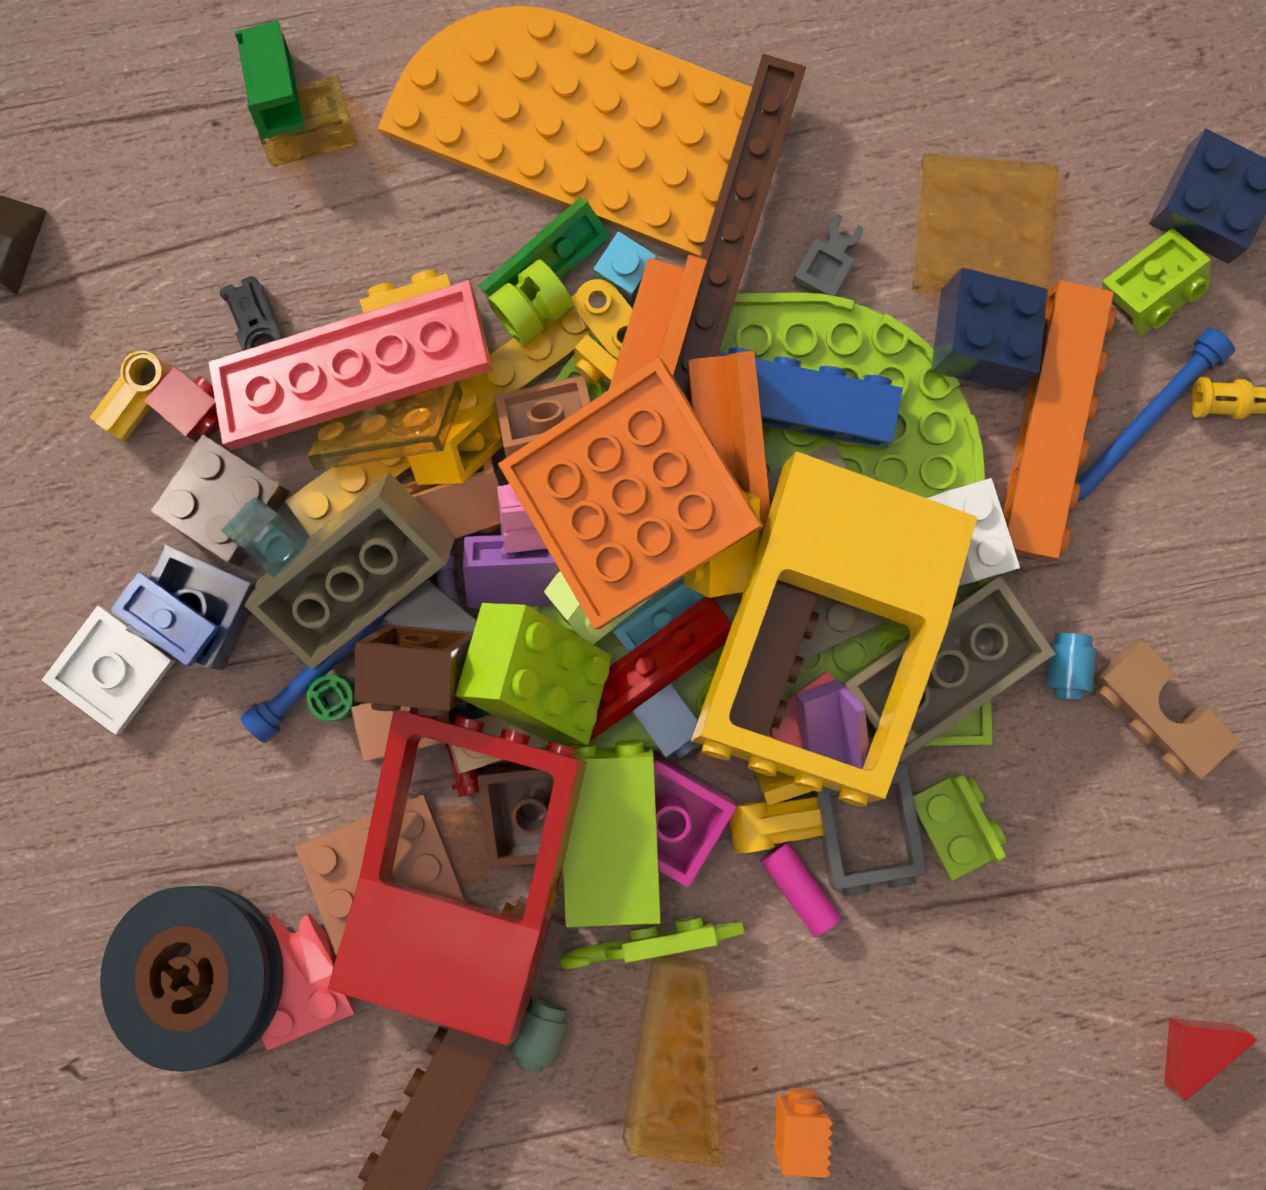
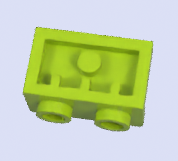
[1102,228,1211,337]
[913,773,1007,881]

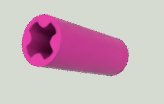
[760,842,842,937]

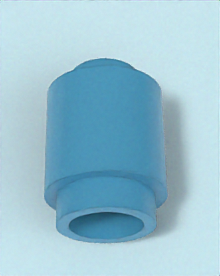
[1046,633,1097,701]

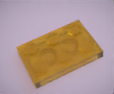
[308,381,463,470]

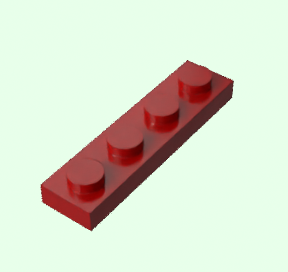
[589,596,732,742]

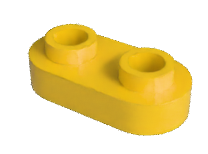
[575,279,633,360]

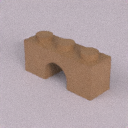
[1094,640,1241,780]

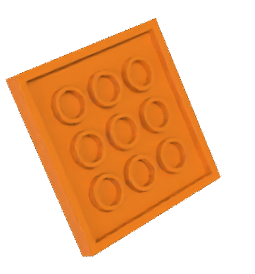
[498,357,764,630]

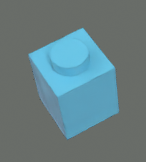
[593,231,657,307]

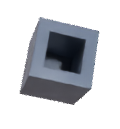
[632,684,699,759]

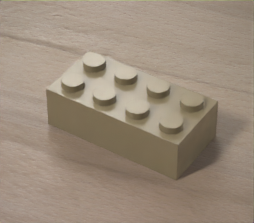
[244,472,454,669]
[842,575,1056,763]

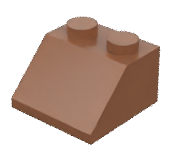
[495,376,590,458]

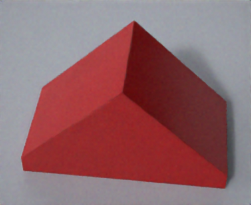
[1164,1018,1257,1101]

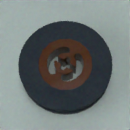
[100,886,284,1072]

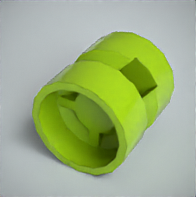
[487,259,574,346]

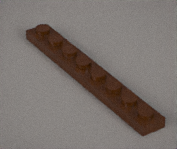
[673,54,806,405]

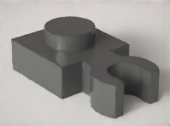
[792,214,863,296]

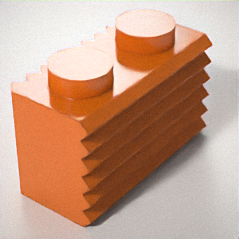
[774,1088,834,1178]

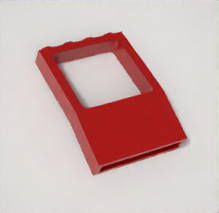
[327,707,587,1046]

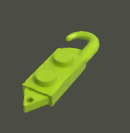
[559,916,745,970]

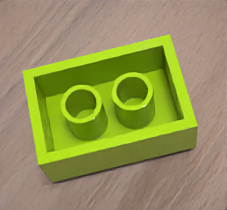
[455,603,612,745]

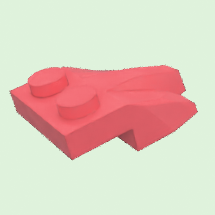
[261,913,356,1051]

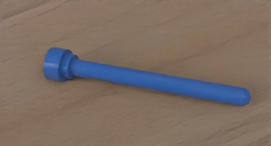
[1076,328,1235,501]
[241,605,395,743]

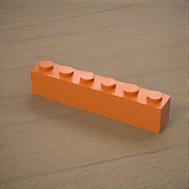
[1003,280,1116,563]

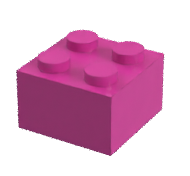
[653,751,737,888]

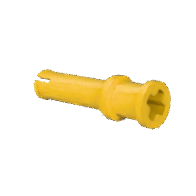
[1191,377,1266,420]

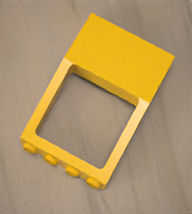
[691,451,977,807]

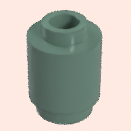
[509,998,568,1073]

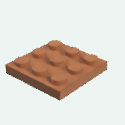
[294,794,468,956]

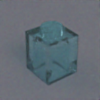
[221,497,306,577]

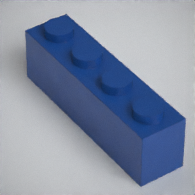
[718,348,903,449]

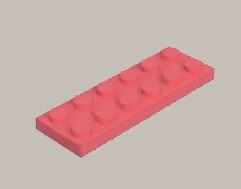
[209,280,492,451]

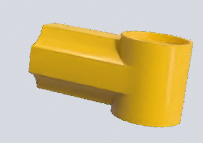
[90,351,172,442]
[729,796,823,854]

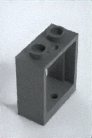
[812,762,927,896]

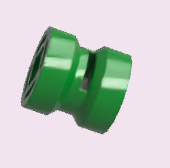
[306,675,359,721]

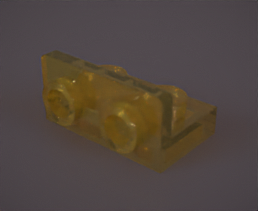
[257,75,357,167]

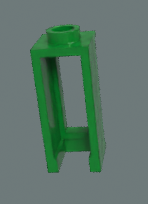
[234,20,306,140]

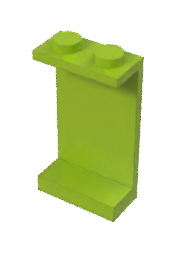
[563,740,661,927]

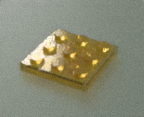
[911,153,1059,299]

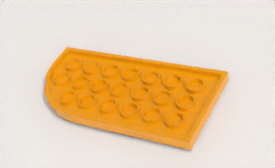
[378,6,752,258]

